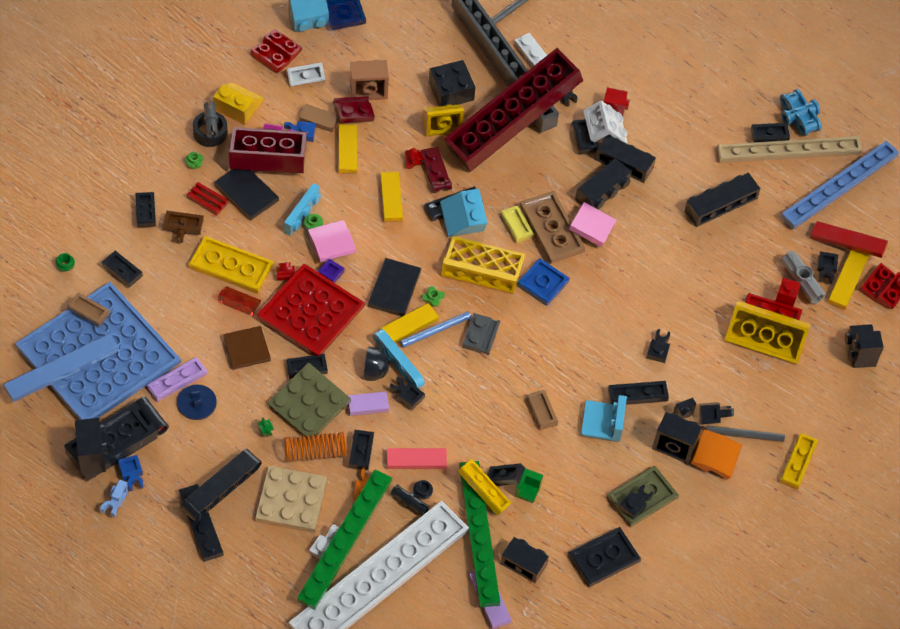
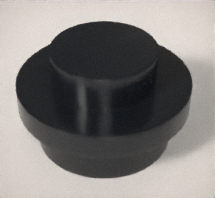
[413,480,433,500]

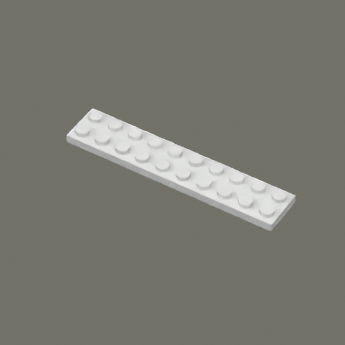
[289,501,469,629]

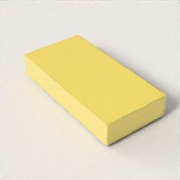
[501,205,534,243]

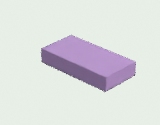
[348,391,389,416]

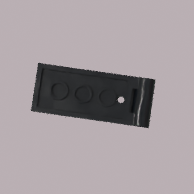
[64,397,169,481]

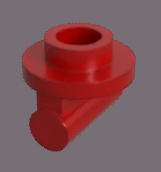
[405,148,423,169]
[276,262,295,281]

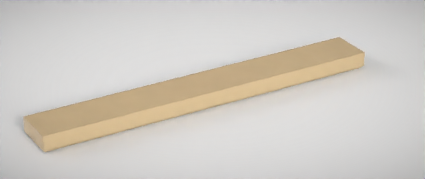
[716,136,863,163]

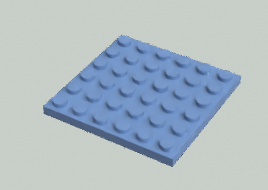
[15,281,181,420]

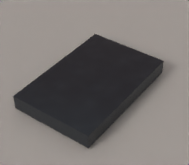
[214,169,279,221]
[368,258,421,317]
[568,527,641,587]

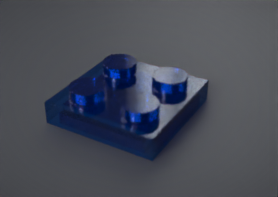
[326,0,366,30]

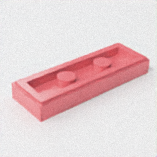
[387,448,447,469]

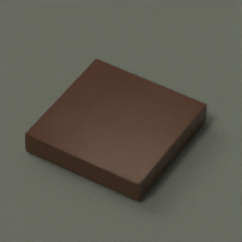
[223,326,271,370]

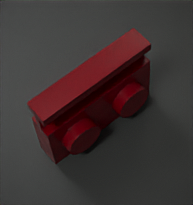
[333,96,375,123]

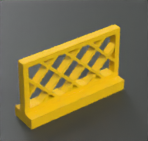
[441,236,525,294]

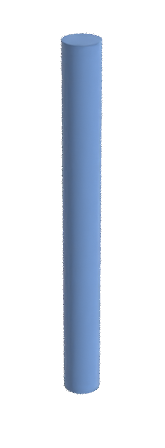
[400,312,471,348]

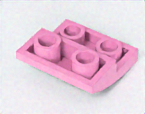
[308,220,356,262]

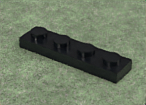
[179,484,224,562]

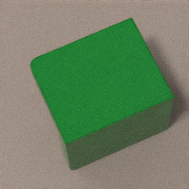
[515,468,543,503]

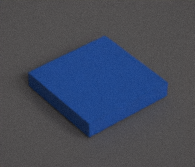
[517,258,570,306]

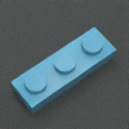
[284,183,321,236]

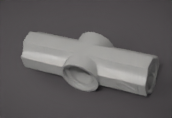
[781,251,826,304]

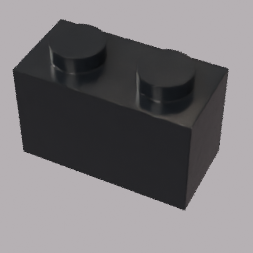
[500,537,549,583]

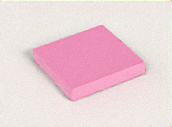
[569,202,616,247]

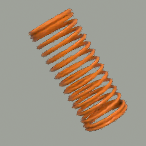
[284,432,346,462]

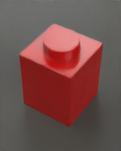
[604,87,630,116]
[775,278,801,307]

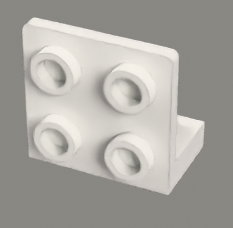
[583,101,628,143]

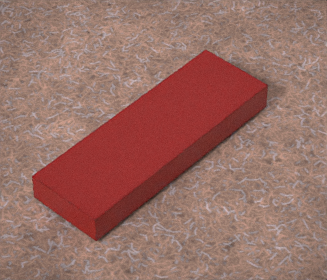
[745,293,803,320]

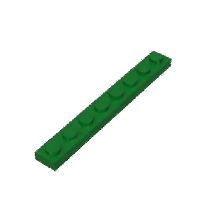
[459,461,500,608]
[297,469,393,610]

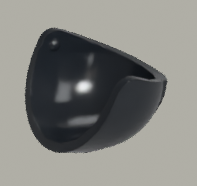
[364,346,390,381]

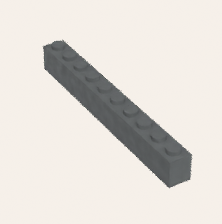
[451,0,559,133]

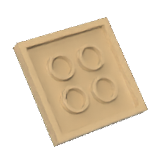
[255,466,328,533]

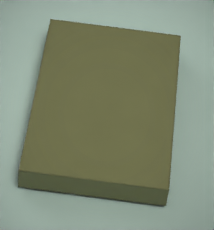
[607,466,679,527]

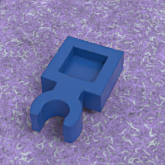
[283,121,316,142]
[118,455,144,491]

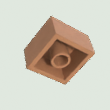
[350,60,389,100]

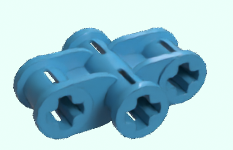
[780,89,822,136]

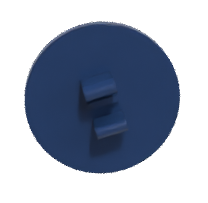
[177,384,217,420]

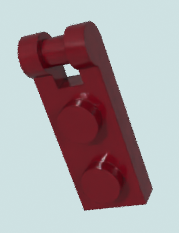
[420,146,452,193]

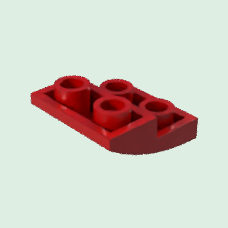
[250,29,302,73]
[859,263,900,310]

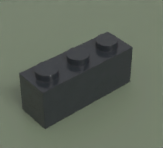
[595,135,656,183]
[575,158,631,209]

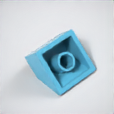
[289,0,329,32]
[440,189,487,237]

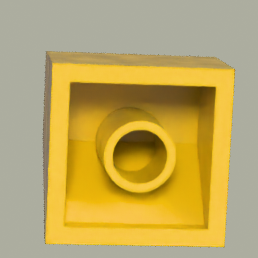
[213,83,264,125]
[422,104,464,137]

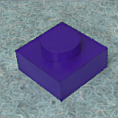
[318,259,345,283]

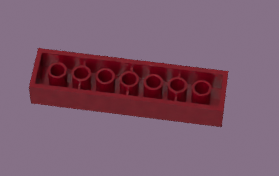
[444,48,583,172]

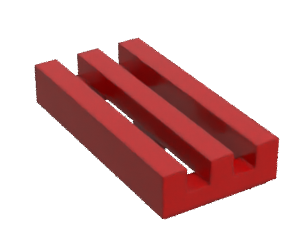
[187,182,228,216]

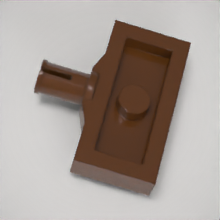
[163,210,204,243]

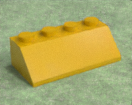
[725,301,811,364]

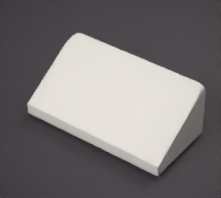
[286,62,326,87]

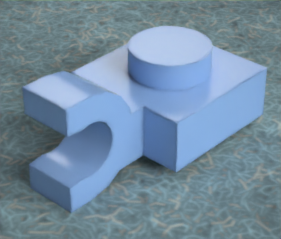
[100,480,128,518]

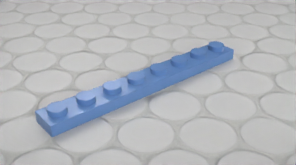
[781,141,899,230]

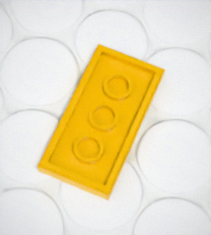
[188,236,274,294]

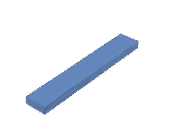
[4,333,120,402]

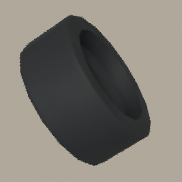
[193,112,228,147]

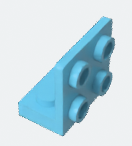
[581,395,627,442]

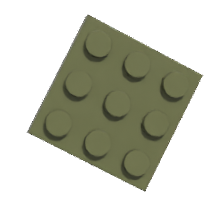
[268,362,351,441]

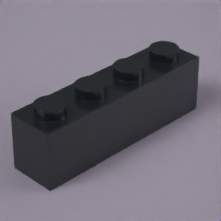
[685,172,761,227]

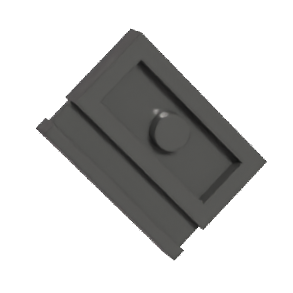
[462,313,500,355]

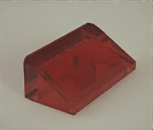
[218,286,261,316]

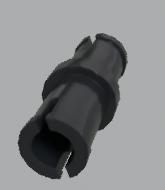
[391,484,430,516]

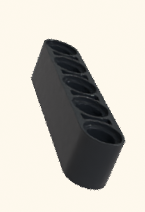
[180,449,262,522]

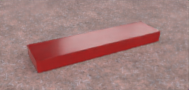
[810,221,888,258]

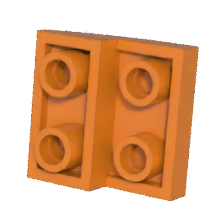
[691,430,742,479]

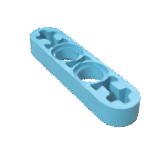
[373,329,425,388]

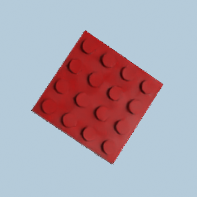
[257,263,365,357]

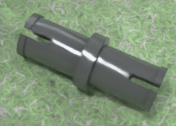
[203,101,218,138]

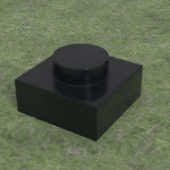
[673,397,696,418]

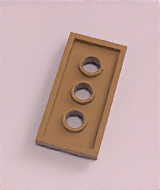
[520,191,585,264]

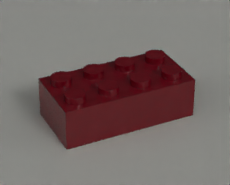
[229,127,307,173]

